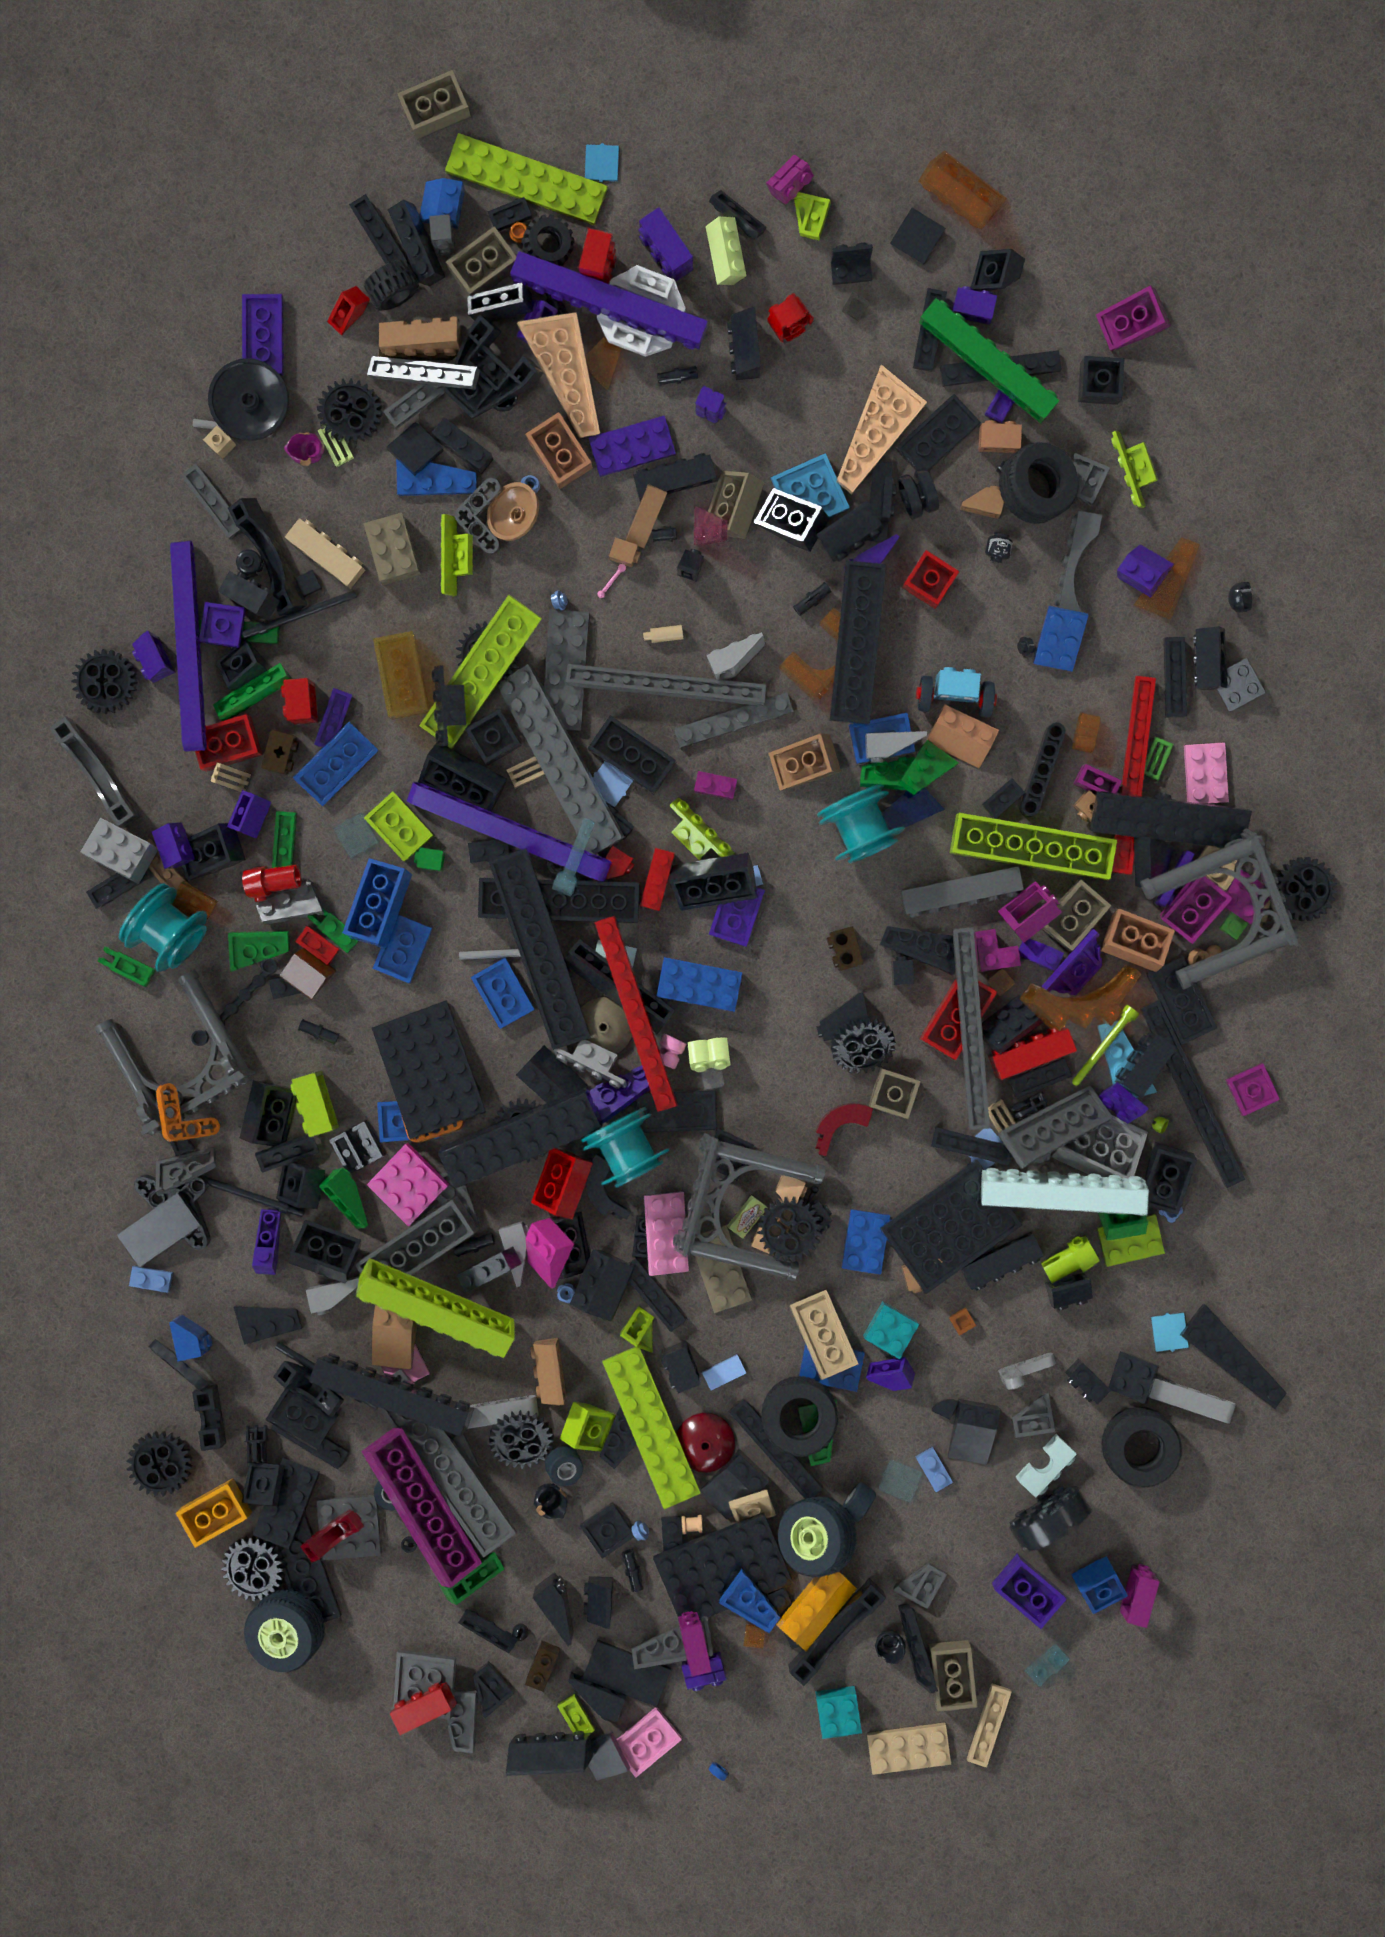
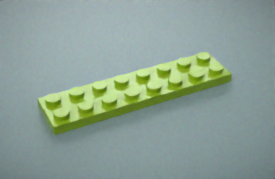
[445,133,608,226]
[419,595,543,749]
[602,1346,701,1509]

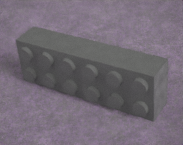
[355,1196,479,1275]

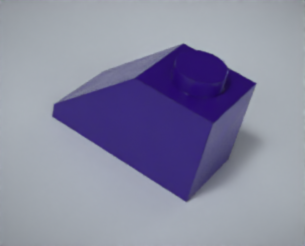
[1019,939,1064,971]
[866,1357,915,1391]

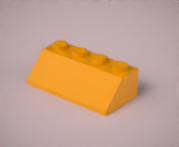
[776,1572,857,1651]

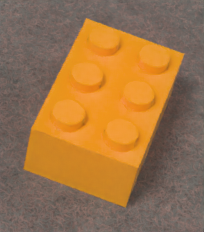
[176,1478,252,1548]

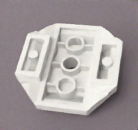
[597,265,686,357]

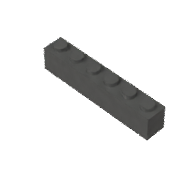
[900,866,1024,918]

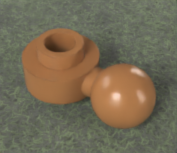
[1188,945,1222,965]

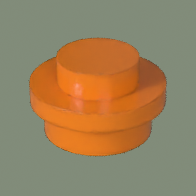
[509,222,527,243]

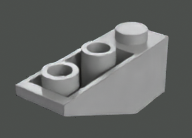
[707,632,765,680]

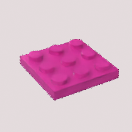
[367,1142,450,1227]

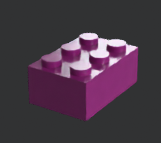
[1160,875,1233,944]

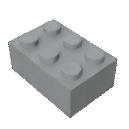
[80,818,158,884]

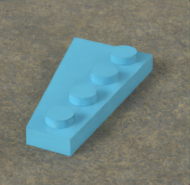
[1097,1020,1157,1098]

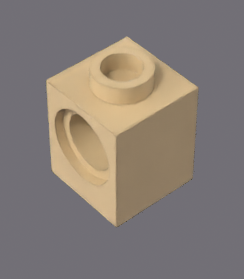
[203,426,236,459]

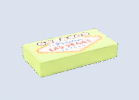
[727,1195,768,1238]

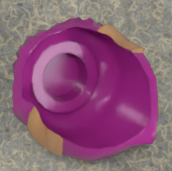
[284,432,325,466]

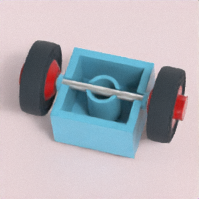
[916,667,997,718]

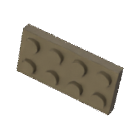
[695,1225,752,1313]

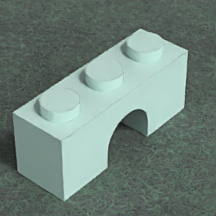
[1016,1434,1076,1497]

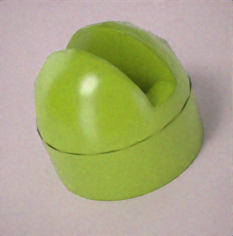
[1152,1116,1169,1134]

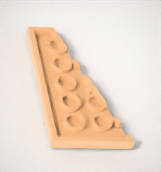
[517,312,600,438]
[836,365,927,494]

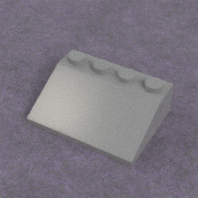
[1051,1115,1148,1179]

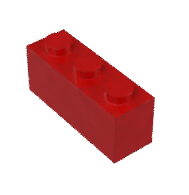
[640,848,675,911]
[389,1682,457,1735]

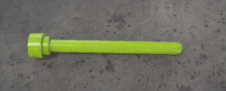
[1072,1005,1139,1086]

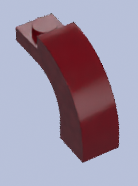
[815,1103,873,1156]
[300,1509,364,1562]

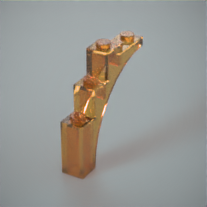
[1020,965,1142,1031]

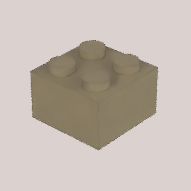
[868,1068,921,1119]

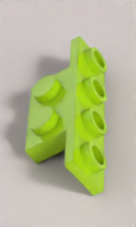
[1111,431,1158,508]
[441,514,473,596]
[669,798,734,860]

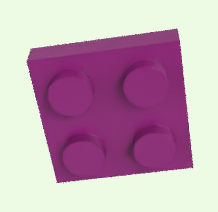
[1225,870,1269,925]
[1225,1063,1280,1116]

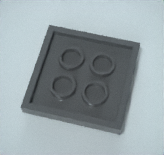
[317,1495,382,1560]
[393,1650,457,1720]

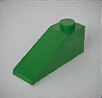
[319,1168,368,1229]
[439,1552,504,1605]

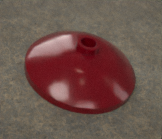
[677,1412,735,1472]

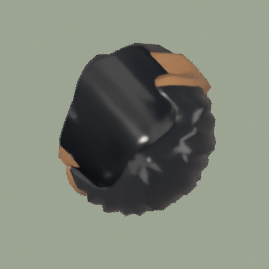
[534,1483,568,1519]

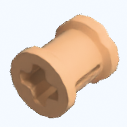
[682,1515,703,1534]

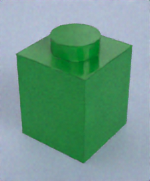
[414,848,445,872]

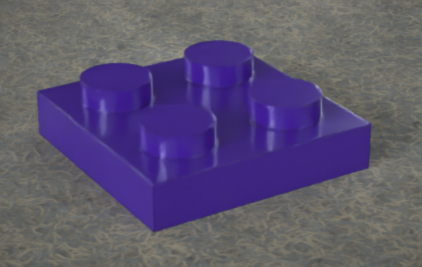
[199,602,246,648]
[1098,1082,1148,1124]

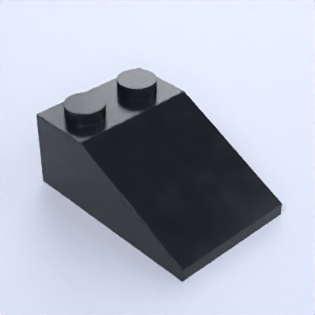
[754,488,829,552]
[182,823,246,881]
[1144,1142,1197,1215]
[947,1399,1000,1465]
[700,1449,769,1520]
[532,1572,574,1646]

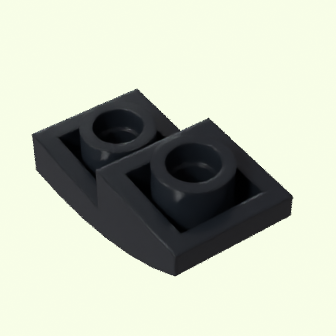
[632,1215,648,1259]

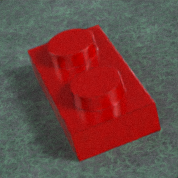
[295,926,340,965]

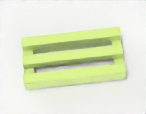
[318,426,354,467]

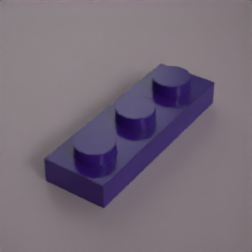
[314,688,352,748]
[1155,850,1195,907]

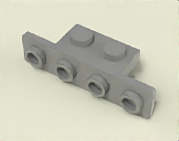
[553,1040,627,1089]

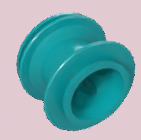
[817,784,905,864]
[119,883,207,972]
[581,1107,670,1188]

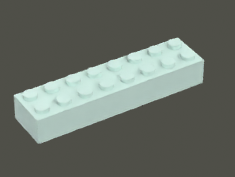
[981,1168,1148,1215]

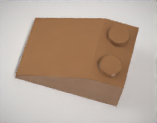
[769,733,841,791]
[372,1305,417,1370]

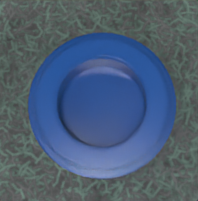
[708,1762,729,1781]

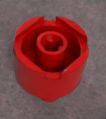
[767,293,814,342]

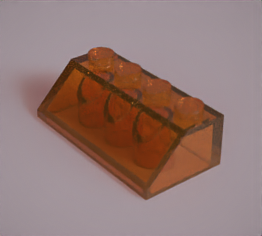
[918,150,1007,230]

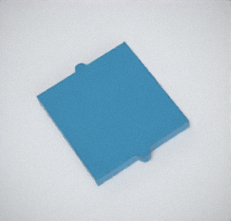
[585,143,619,183]

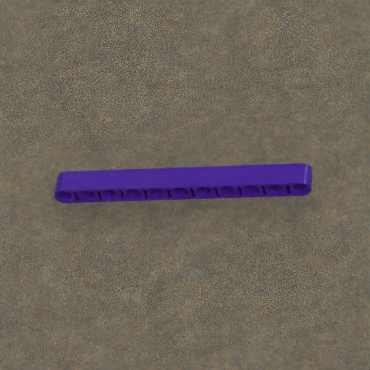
[170,541,207,752]
[407,782,612,882]

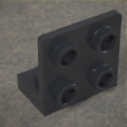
[830,242,873,285]

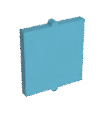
[1151,1313,1189,1352]

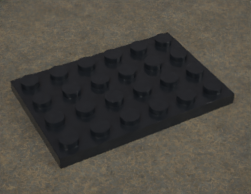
[372,1000,486,1140]
[880,1160,1022,1294]
[653,1512,793,1620]

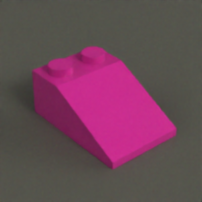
[526,1218,574,1289]

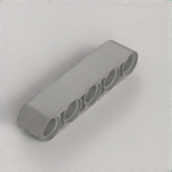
[1149,1377,1236,1423]
[468,1395,539,1429]

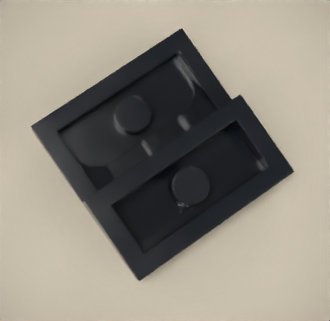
[890,207,946,264]
[329,1120,386,1173]

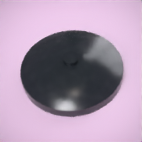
[208,358,289,441]

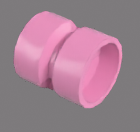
[659,1033,687,1069]

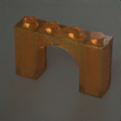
[779,607,840,701]

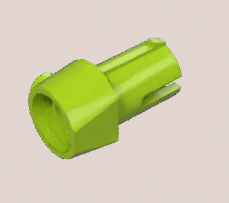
[1041,1235,1100,1284]

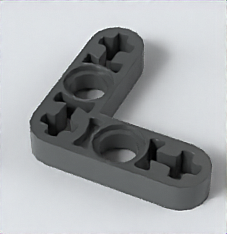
[455,478,502,554]

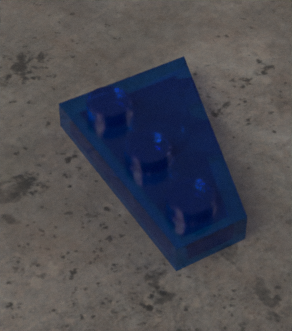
[882,788,945,831]

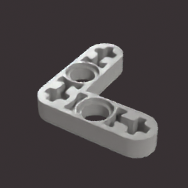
[998,1353,1056,1389]

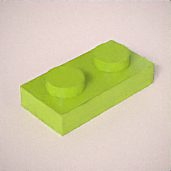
[557,1694,595,1733]

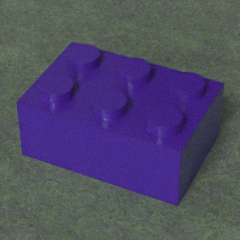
[638,207,693,282]
[992,1553,1067,1629]

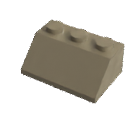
[703,471,764,539]

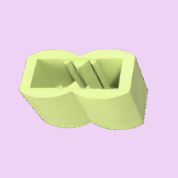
[688,1037,730,1072]

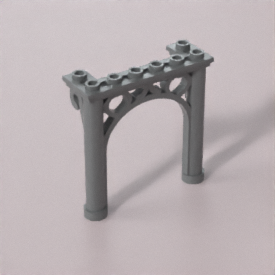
[1140,829,1299,990]
[95,970,256,1136]
[673,1133,825,1281]

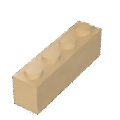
[285,518,365,589]

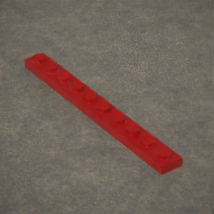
[1112,676,1156,875]
[595,916,678,1112]

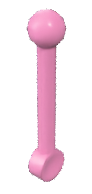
[597,564,626,598]

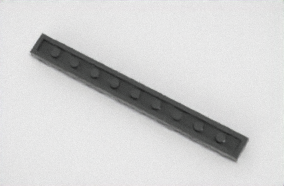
[566,664,766,706]
[952,928,990,1130]

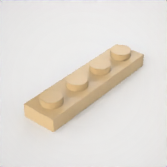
[967,1683,1012,1768]

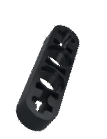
[148,1339,209,1393]

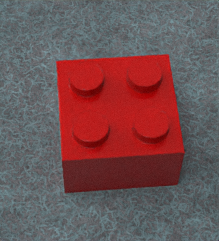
[902,550,959,609]
[281,678,318,725]

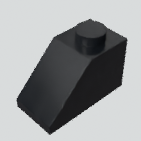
[677,549,704,582]

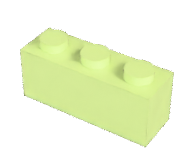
[706,217,747,285]

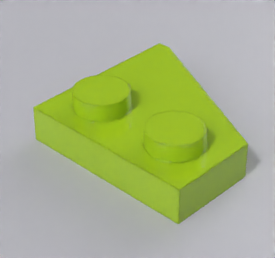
[794,192,831,240]

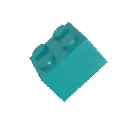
[863,1301,919,1359]
[815,1686,862,1739]

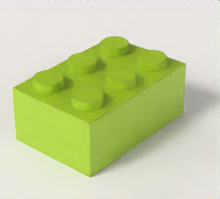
[291,1071,339,1137]

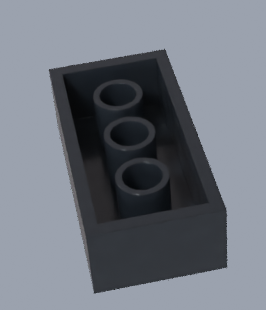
[588,715,676,795]

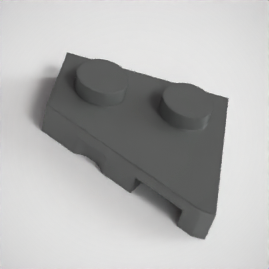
[1074,453,1110,506]
[1012,1393,1055,1438]

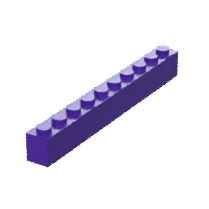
[510,251,708,350]

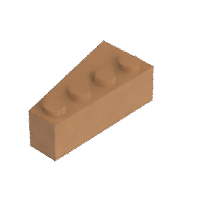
[379,317,462,356]

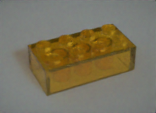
[373,631,430,720]

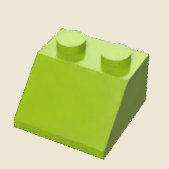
[560,1402,616,1452]

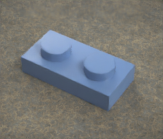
[129,1266,173,1293]
[915,1447,953,1492]

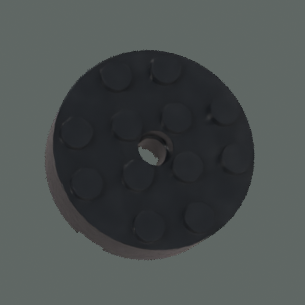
[1009,1486,1092,1551]

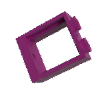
[998,881,1062,942]
[1120,1564,1160,1628]
[678,1611,712,1676]

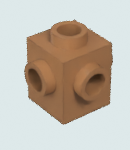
[1073,790,1097,822]

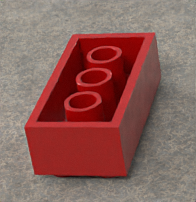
[919,979,997,1060]
[988,1025,1077,1080]

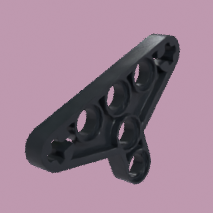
[134,1174,211,1250]

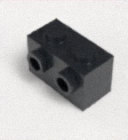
[1065,1358,1111,1405]

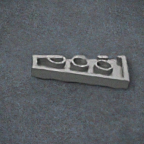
[631,1617,713,1669]

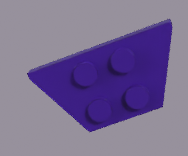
[1042,929,1102,995]

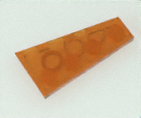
[1133,537,1200,619]

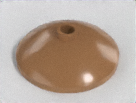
[487,482,539,541]

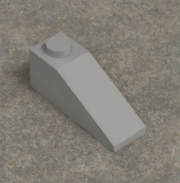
[865,731,927,763]
[499,1221,529,1287]
[306,1276,359,1315]

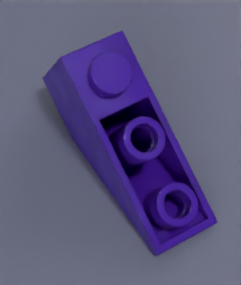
[252,1209,281,1275]

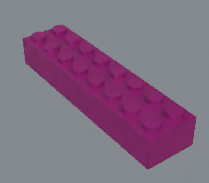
[361,1428,482,1588]

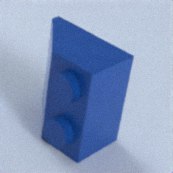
[420,178,465,229]
[169,1315,212,1361]
[1071,1556,1128,1614]

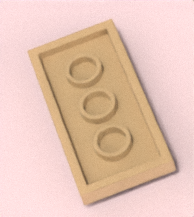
[790,1290,858,1380]
[867,1723,951,1775]

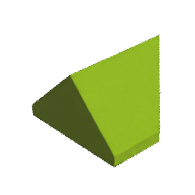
[620,1306,654,1353]

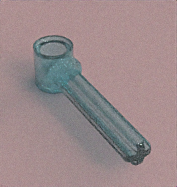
[552,818,595,896]

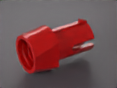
[242,865,301,902]

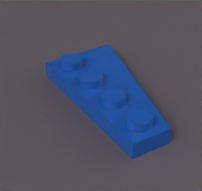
[396,458,477,496]

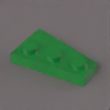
[898,740,959,795]
[860,754,917,790]
[228,931,290,972]

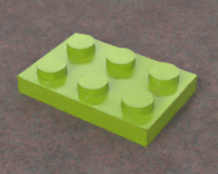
[364,791,434,862]
[1097,1214,1165,1267]

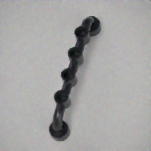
[191,958,278,1046]

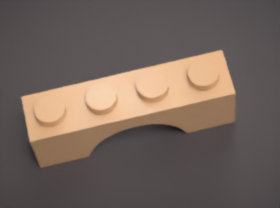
[751,1175,807,1256]

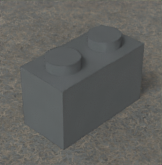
[429,215,456,256]

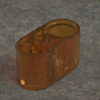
[1072,712,1101,753]

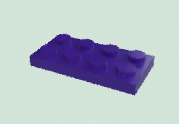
[242,294,284,376]
[588,415,676,477]

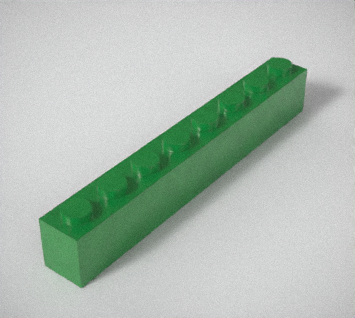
[919,298,1060,424]

